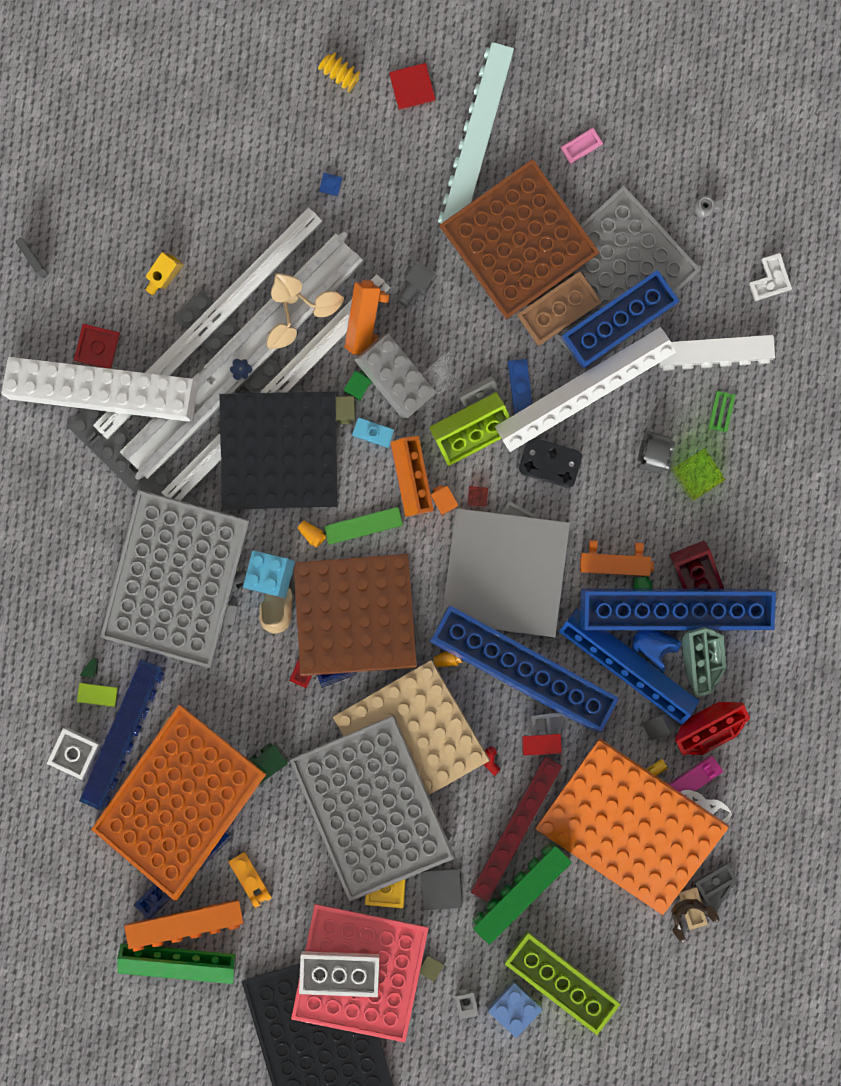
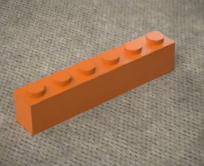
[124,899,244,951]

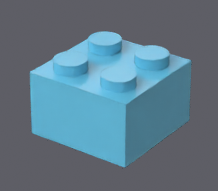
[243,550,295,599]

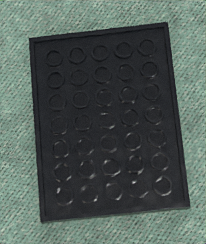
[242,963,393,1086]

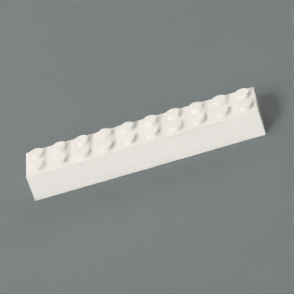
[1,357,199,422]

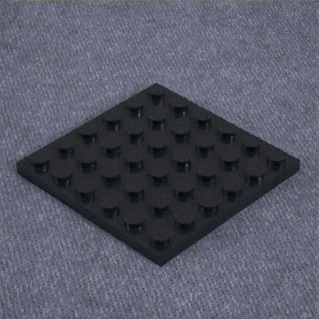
[219,391,337,510]

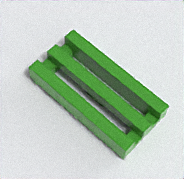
[708,391,736,432]

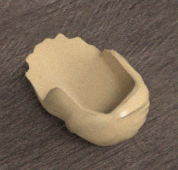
[259,588,293,634]

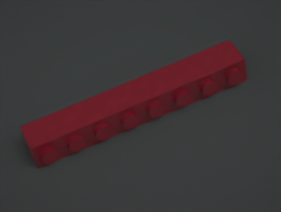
[470,756,562,902]

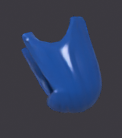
[632,630,682,673]

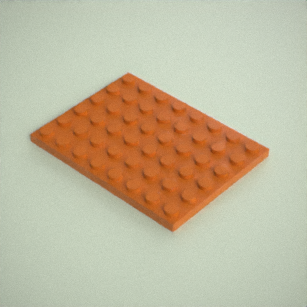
[91,705,266,900]
[535,738,729,915]

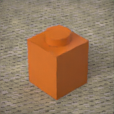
[431,485,458,516]

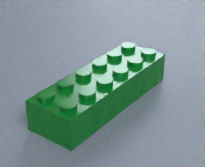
[472,842,572,945]

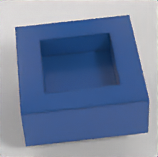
[319,173,342,197]

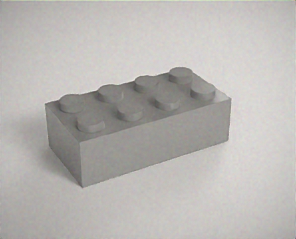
[354,333,436,418]

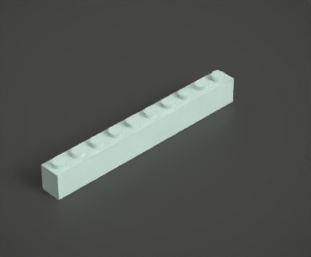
[438,42,514,224]

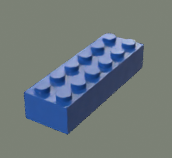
[561,270,680,369]

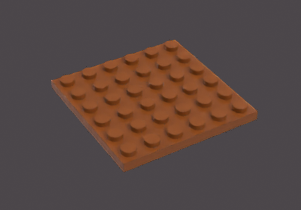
[439,159,600,320]
[294,554,417,676]

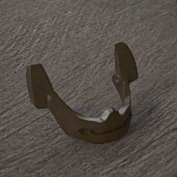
[671,899,720,943]

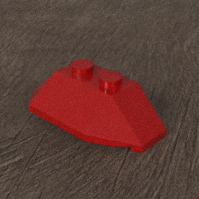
[675,702,750,755]

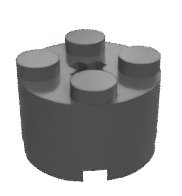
[637,431,675,474]

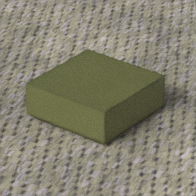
[420,955,444,982]

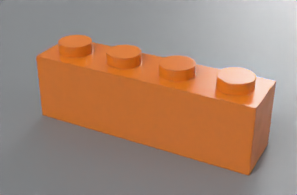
[390,436,434,517]

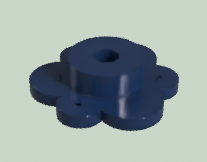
[230,359,252,380]

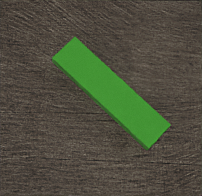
[324,507,403,545]

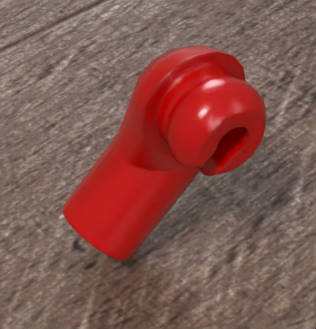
[483,746,501,776]

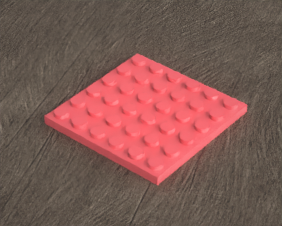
[291,904,429,1043]

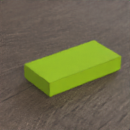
[77,683,118,707]

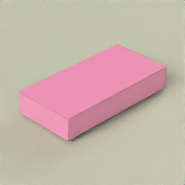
[561,128,603,164]

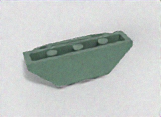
[682,627,726,698]

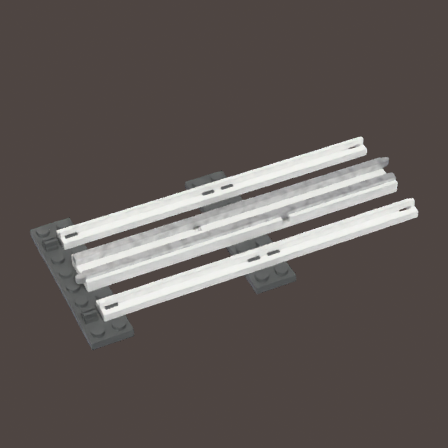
[67,207,390,507]

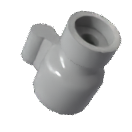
[694,197,723,218]

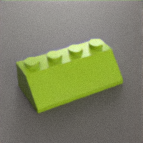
[428,392,510,466]

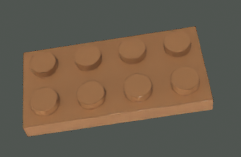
[517,271,602,347]

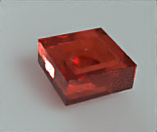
[467,486,488,507]

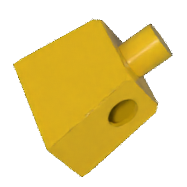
[144,252,185,296]

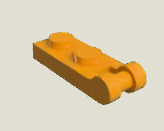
[228,851,272,908]

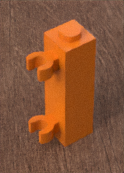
[344,280,390,354]
[580,540,654,576]

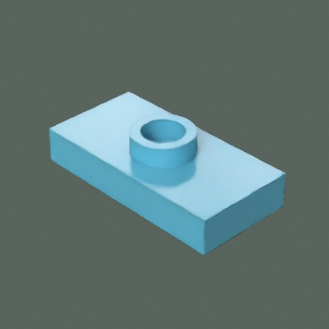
[352,417,394,448]

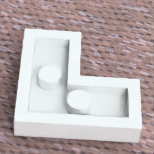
[749,253,792,302]

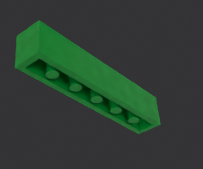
[117,943,236,984]

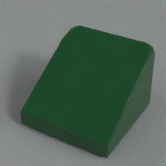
[80,658,99,677]

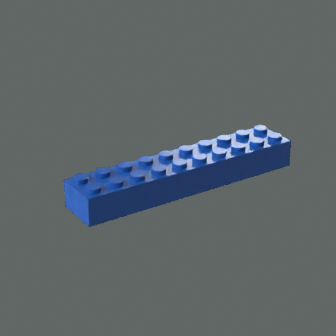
[580,588,776,630]
[429,606,619,733]

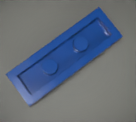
[508,359,532,415]

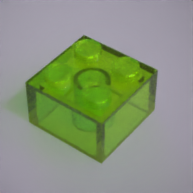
[671,448,726,502]

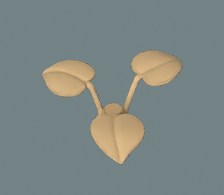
[266,273,344,349]

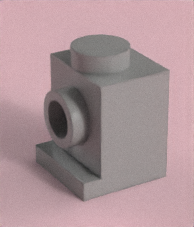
[455,988,479,1019]

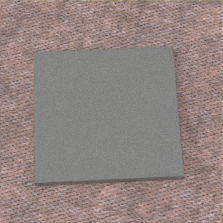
[442,508,570,638]

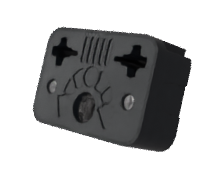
[519,438,582,488]

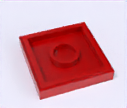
[389,63,435,110]
[74,324,120,369]

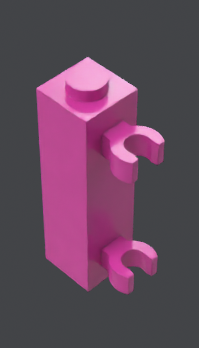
[668,755,723,796]

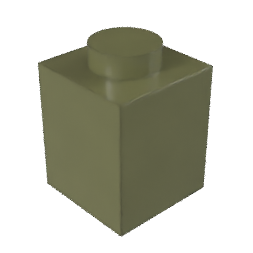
[335,396,355,425]

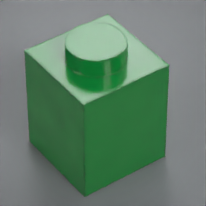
[344,370,372,402]

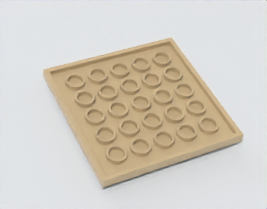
[333,660,490,795]

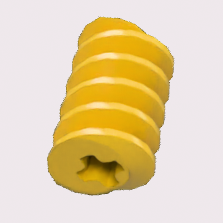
[318,52,361,93]

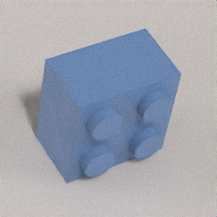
[487,980,543,1038]

